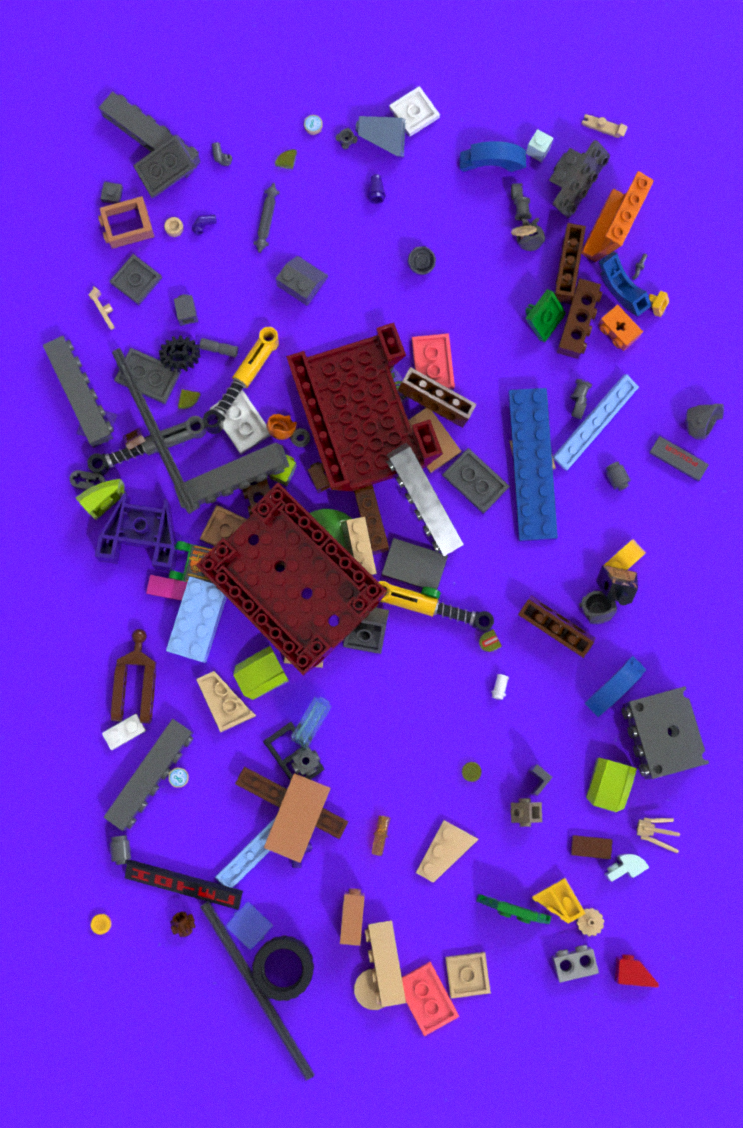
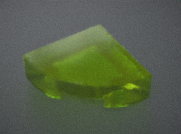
[275,150,297,169]
[178,389,201,409]

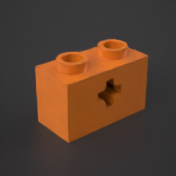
[598,304,643,351]

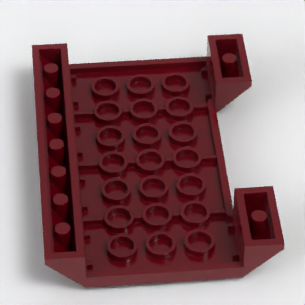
[286,322,443,491]

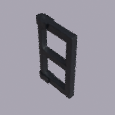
[263,722,325,781]

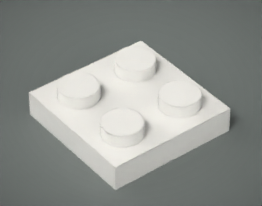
[389,86,440,137]

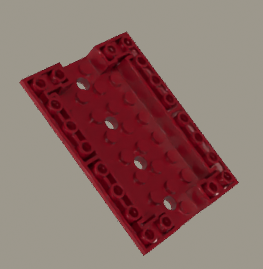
[196,483,387,675]

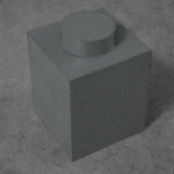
[174,294,199,326]

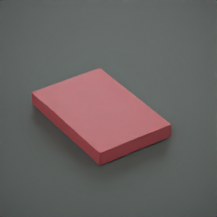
[412,333,455,389]
[402,962,459,1036]

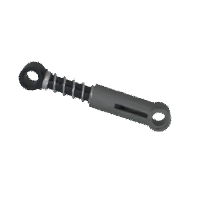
[87,416,207,476]

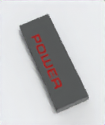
[649,436,709,482]

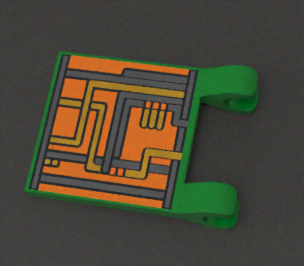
[169,541,212,583]

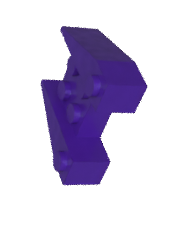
[95,493,177,572]

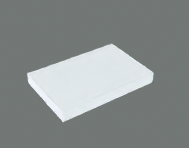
[210,390,271,455]

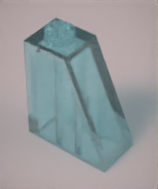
[291,697,332,749]

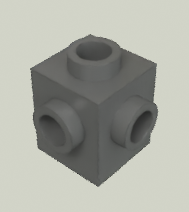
[291,747,320,777]

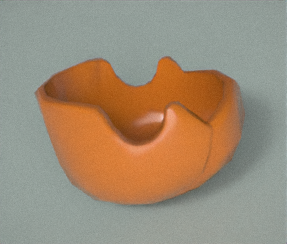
[267,414,297,440]

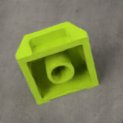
[76,479,125,520]
[233,646,289,700]
[586,758,637,812]

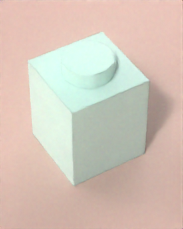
[526,129,553,162]

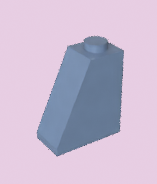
[356,116,406,157]

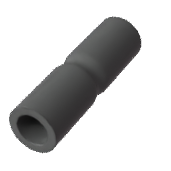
[199,338,238,358]

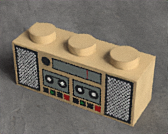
[341,517,377,575]

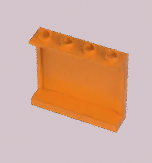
[581,171,654,262]

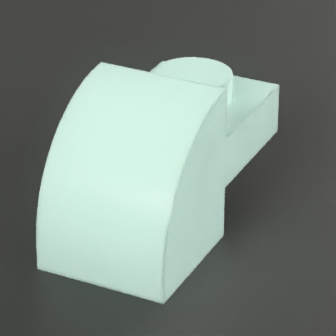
[605,854,649,882]

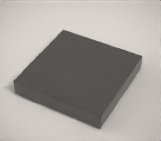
[109,254,162,305]

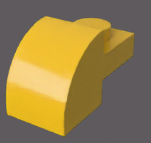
[604,539,646,570]

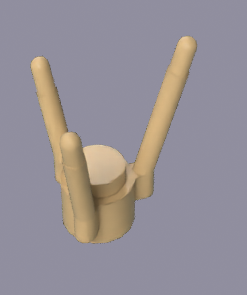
[636,817,680,853]

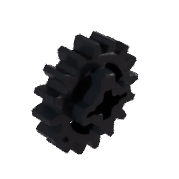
[159,335,201,373]

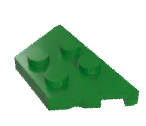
[476,894,552,924]

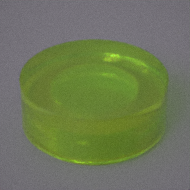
[462,762,482,782]

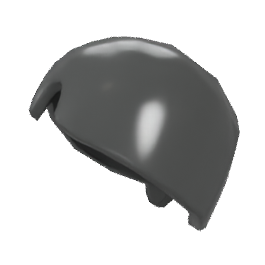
[407,246,436,275]

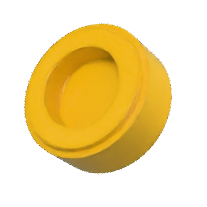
[91,914,112,935]

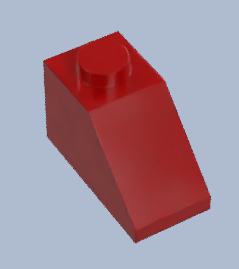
[615,954,659,988]

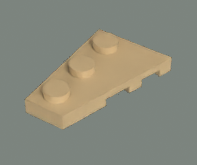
[196,671,256,733]
[416,820,479,882]

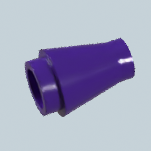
[367,174,386,204]

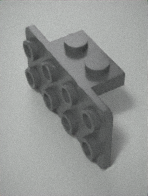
[549,140,610,218]

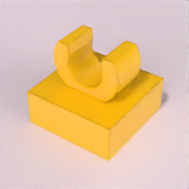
[649,291,669,317]

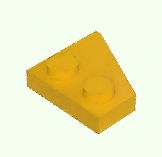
[532,878,586,924]

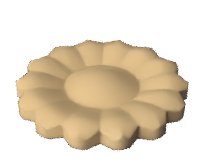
[511,225,537,239]
[577,908,604,936]

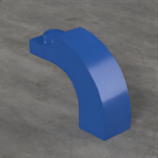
[460,141,526,172]
[599,251,652,317]
[585,656,646,717]

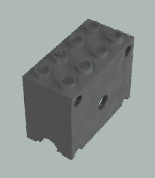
[621,686,709,780]

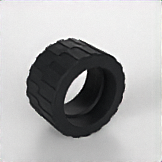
[252,935,314,1001]

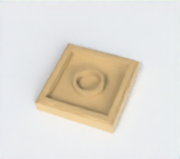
[445,952,491,998]

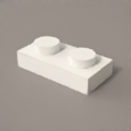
[102,714,146,751]

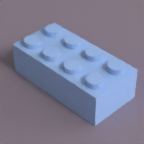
[166,577,227,663]

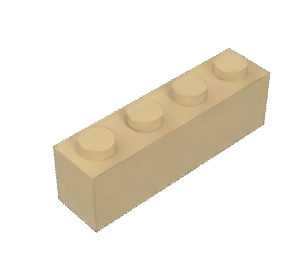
[365,920,406,1008]

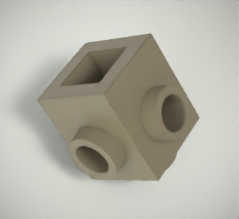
[510,798,542,827]

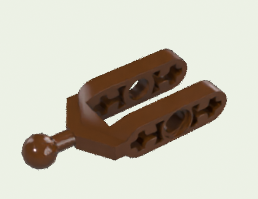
[111,629,157,724]

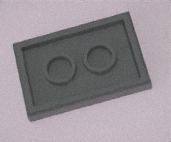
[133,135,197,198]
[114,348,182,405]
[442,448,510,514]
[382,538,448,589]

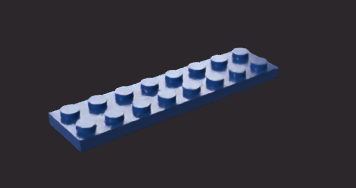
[508,388,558,541]

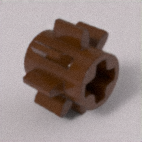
[170,912,196,937]

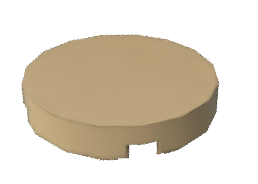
[354,968,384,1010]

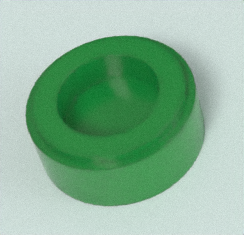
[421,587,441,600]

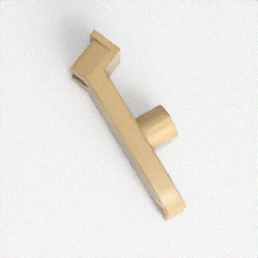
[582,114,627,138]
[88,286,115,330]

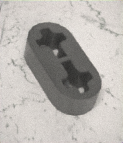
[70,470,106,490]

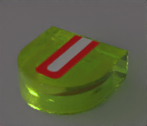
[479,629,502,652]

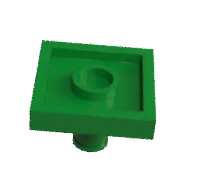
[525,289,566,342]

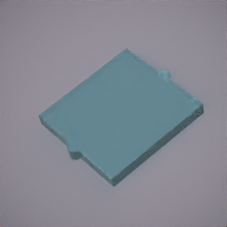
[226,902,273,950]

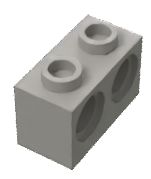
[552,945,599,982]

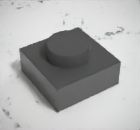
[100,182,123,204]

